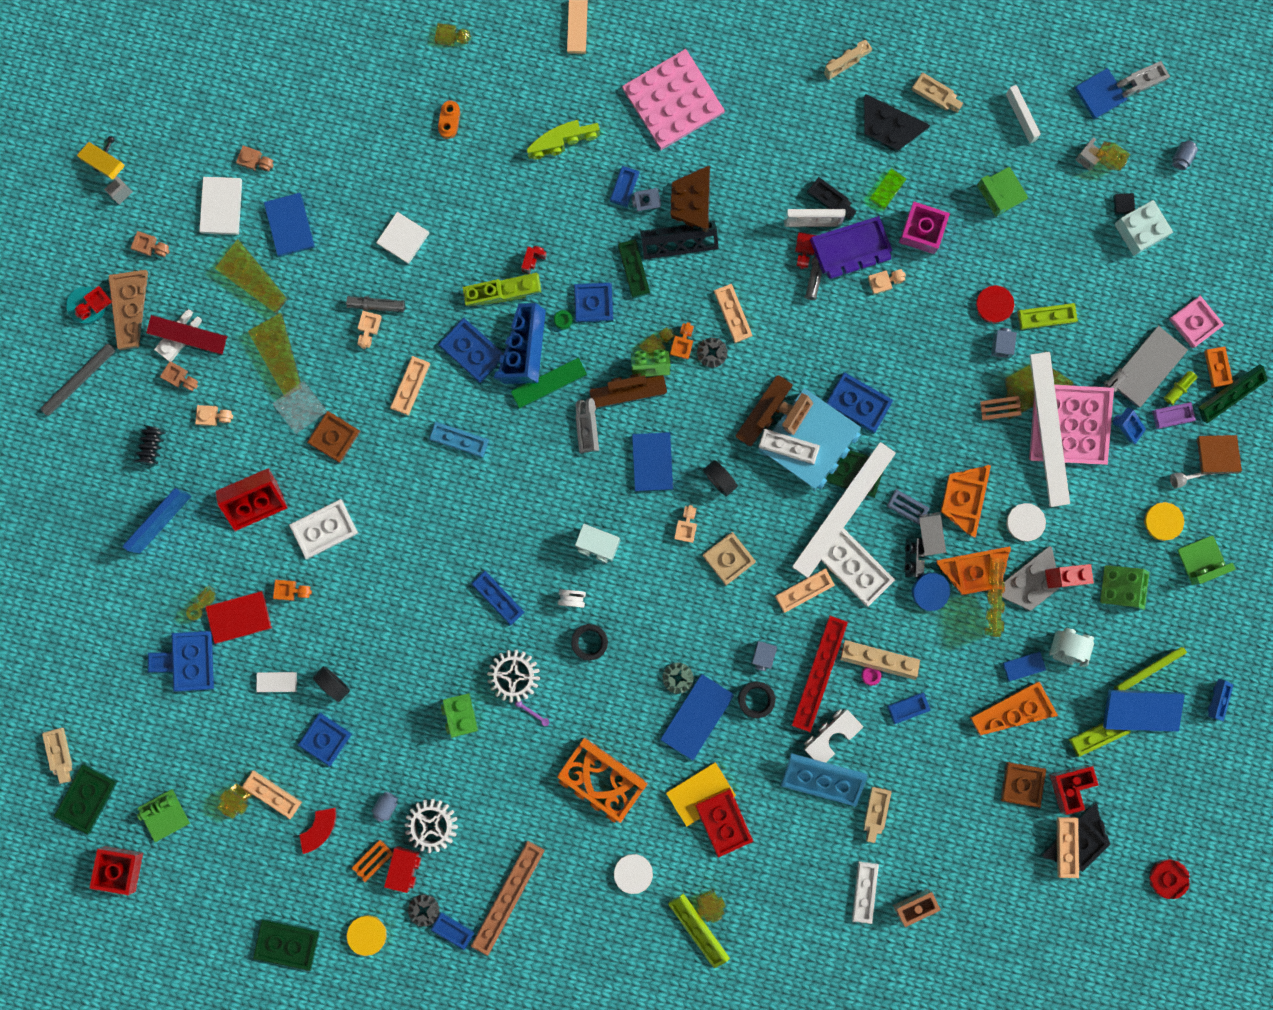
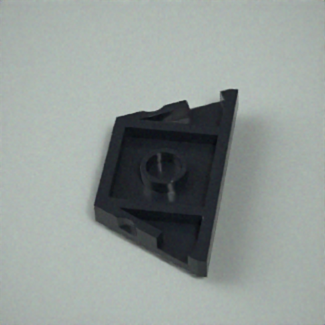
[863,94,930,152]
[1040,802,1111,872]

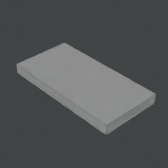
[1111,326,1188,408]

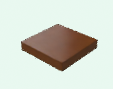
[307,411,361,463]
[1197,435,1242,474]
[1001,762,1046,808]

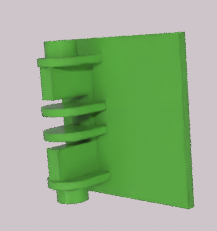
[137,789,190,842]

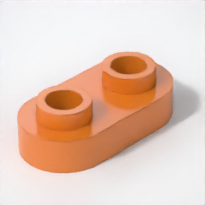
[438,101,460,139]

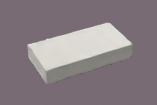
[257,672,297,692]

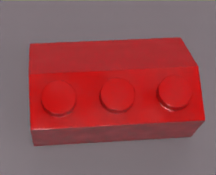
[216,468,288,531]

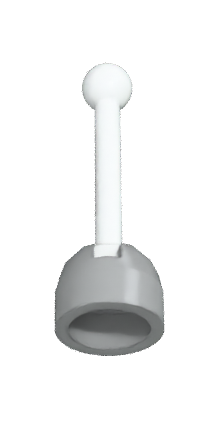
[1170,472,1214,489]

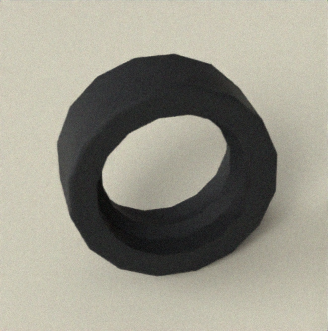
[703,460,738,497]
[571,624,608,661]
[313,667,350,702]
[738,681,776,719]

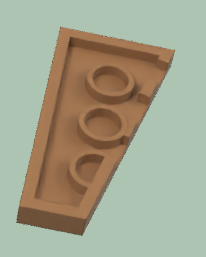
[109,270,148,350]

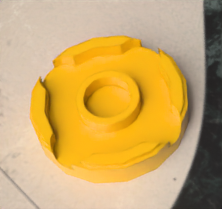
[1144,502,1184,541]
[347,915,387,956]

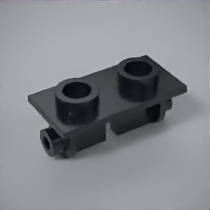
[904,538,925,578]

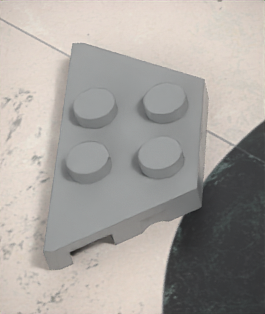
[991,546,1059,611]

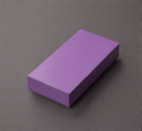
[1152,402,1196,429]

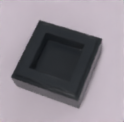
[1113,193,1135,214]

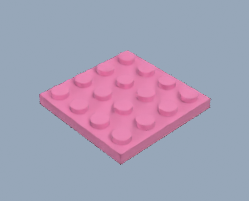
[622,49,725,150]
[1029,385,1114,465]

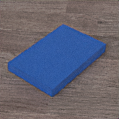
[264,193,315,257]
[438,318,504,384]
[826,372,893,433]
[632,432,673,492]
[172,631,214,691]

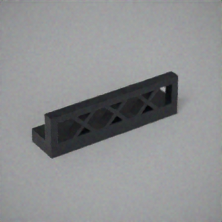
[640,221,719,259]

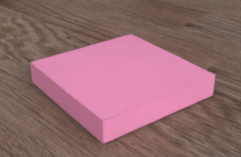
[1169,295,1224,349]

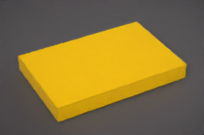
[666,762,736,827]

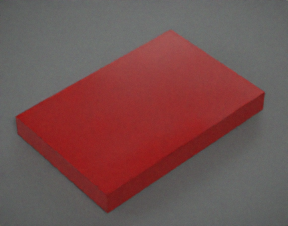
[205,591,272,644]
[694,787,754,858]

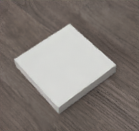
[376,212,429,264]

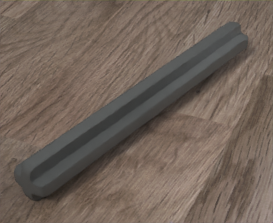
[41,344,115,416]

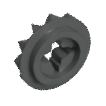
[697,337,728,368]
[408,894,439,927]

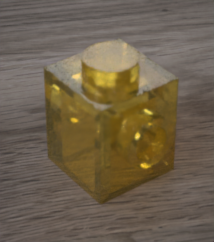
[1095,142,1130,171]
[217,783,252,819]
[696,889,726,923]

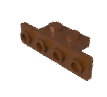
[590,373,667,408]
[736,375,793,447]

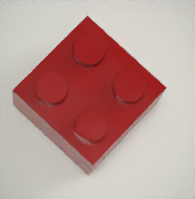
[89,846,143,895]

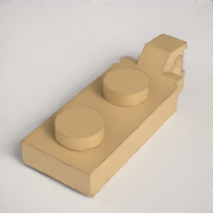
[824,40,872,80]
[911,73,963,113]
[42,728,72,784]
[864,786,892,843]

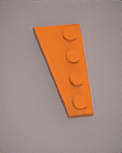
[970,681,1058,735]

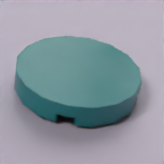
[66,287,106,325]

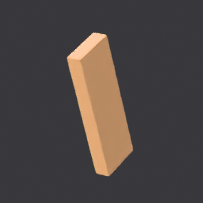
[567,0,588,54]
[714,284,753,343]
[390,356,430,416]
[775,569,835,613]
[242,771,302,819]
[1057,817,1079,878]

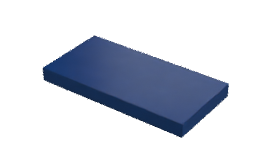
[123,488,192,554]
[660,674,734,761]
[1103,690,1185,731]

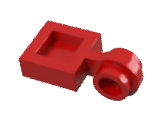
[795,232,817,269]
[75,286,112,320]

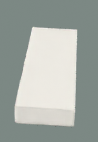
[1006,85,1040,143]
[759,429,820,465]
[852,861,879,924]

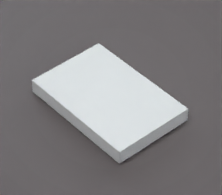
[200,177,242,235]
[784,209,845,227]
[289,499,359,559]

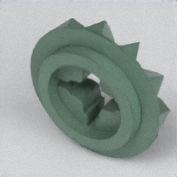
[663,663,693,694]

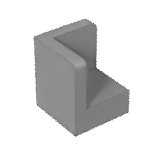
[1075,137,1104,171]
[104,176,133,204]

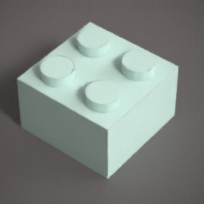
[1114,200,1173,256]
[575,524,621,564]

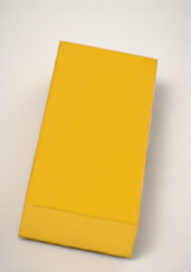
[77,142,125,180]

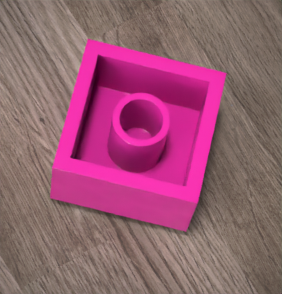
[899,202,950,254]

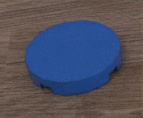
[912,572,950,611]

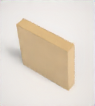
[702,532,756,585]

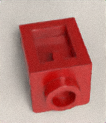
[521,246,547,274]

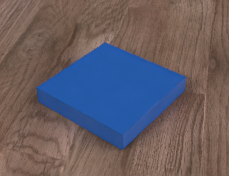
[1075,68,1127,120]
[574,282,613,323]
[298,712,352,767]

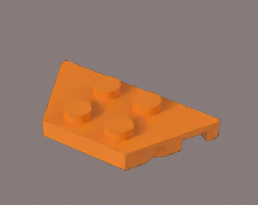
[940,465,991,538]
[936,546,1011,595]

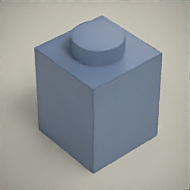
[991,328,1017,358]
[751,641,777,672]

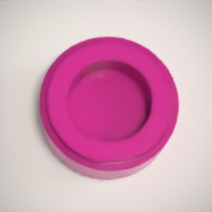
[861,667,881,686]

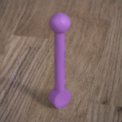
[515,700,549,726]

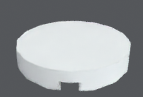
[1006,503,1046,542]
[614,854,653,894]

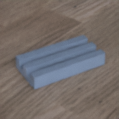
[886,489,930,525]

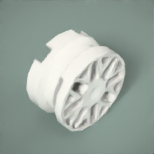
[558,590,586,608]

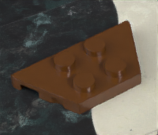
[671,166,710,232]

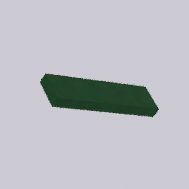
[1198,364,1268,423]

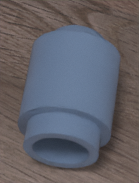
[1172,140,1198,170]
[371,791,398,822]

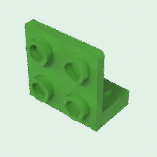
[977,167,1028,217]
[631,349,671,377]
[1177,536,1236,585]
[1100,565,1149,610]
[441,693,479,738]

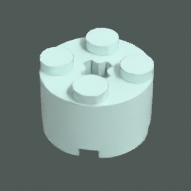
[1049,628,1094,667]

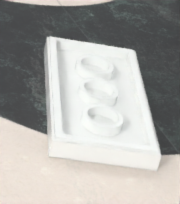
[821,528,895,607]

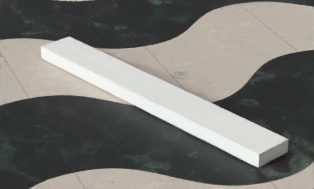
[1029,352,1070,507]
[792,442,896,578]

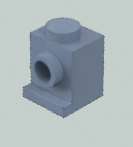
[632,187,661,211]

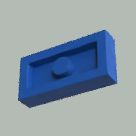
[1208,679,1234,722]

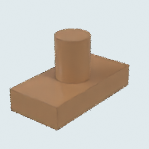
[779,393,813,435]

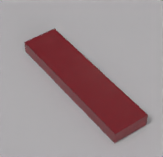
[146,315,228,355]

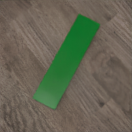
[511,357,587,409]

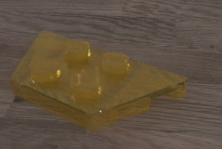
[1005,365,1074,420]

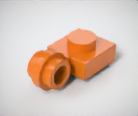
[670,322,694,360]
[273,580,312,601]

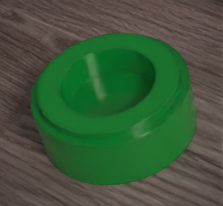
[554,310,573,330]

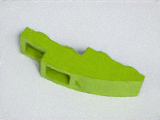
[527,120,600,160]
[463,273,541,306]

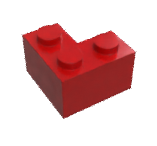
[1049,765,1099,815]

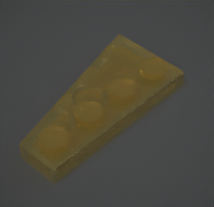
[215,239,287,314]
[248,313,302,397]
[985,558,1006,637]

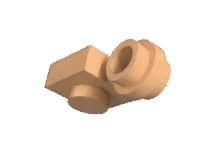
[868,269,906,295]
[358,311,382,349]
[196,405,233,426]
[674,505,697,543]

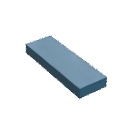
[429,422,489,458]

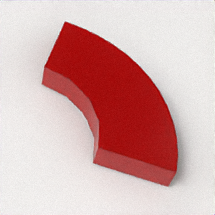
[300,807,336,854]

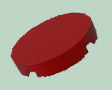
[975,285,1015,324]
[1149,859,1190,899]

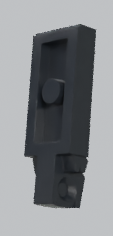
[807,177,857,220]

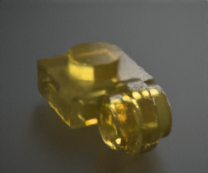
[434,23,471,46]
[639,327,675,352]
[186,585,216,620]

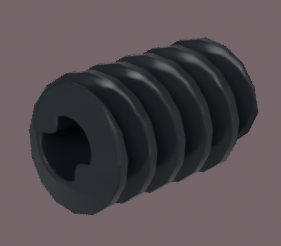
[133,425,166,466]

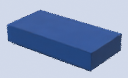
[610,166,640,208]
[1002,651,1046,682]
[148,652,173,672]
[887,692,931,724]
[431,912,475,950]

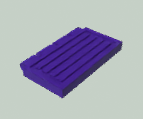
[810,216,893,279]

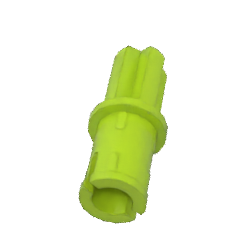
[1163,371,1197,406]

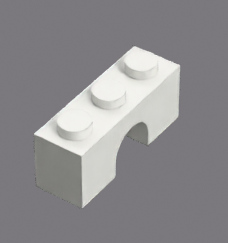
[803,709,863,763]

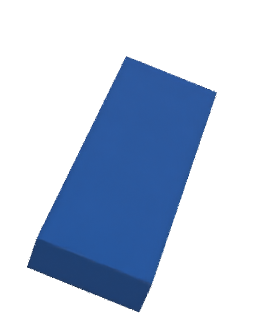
[471,571,525,626]

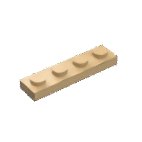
[840,640,920,680]

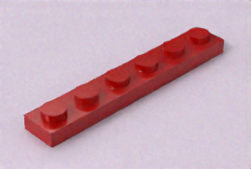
[791,616,848,732]

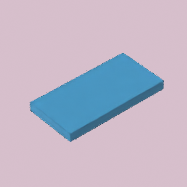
[781,753,867,807]

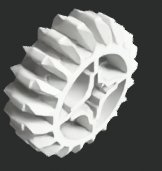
[487,650,540,702]
[405,799,458,853]

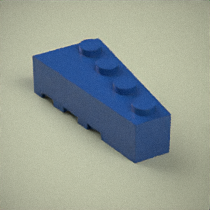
[494,303,546,384]

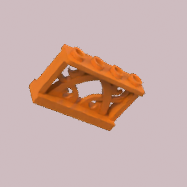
[557,737,648,823]

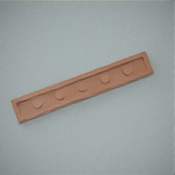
[471,841,545,956]

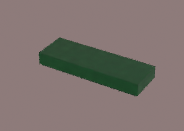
[618,239,650,299]

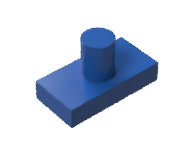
[1113,407,1146,444]

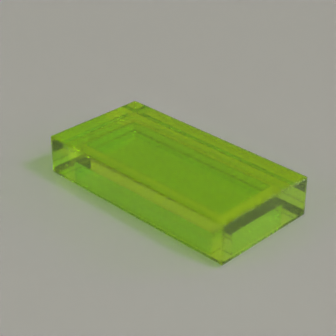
[869,168,907,210]

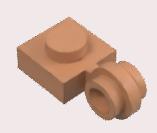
[236,145,274,172]
[131,231,170,257]
[160,361,198,391]

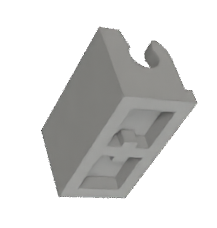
[919,512,946,556]

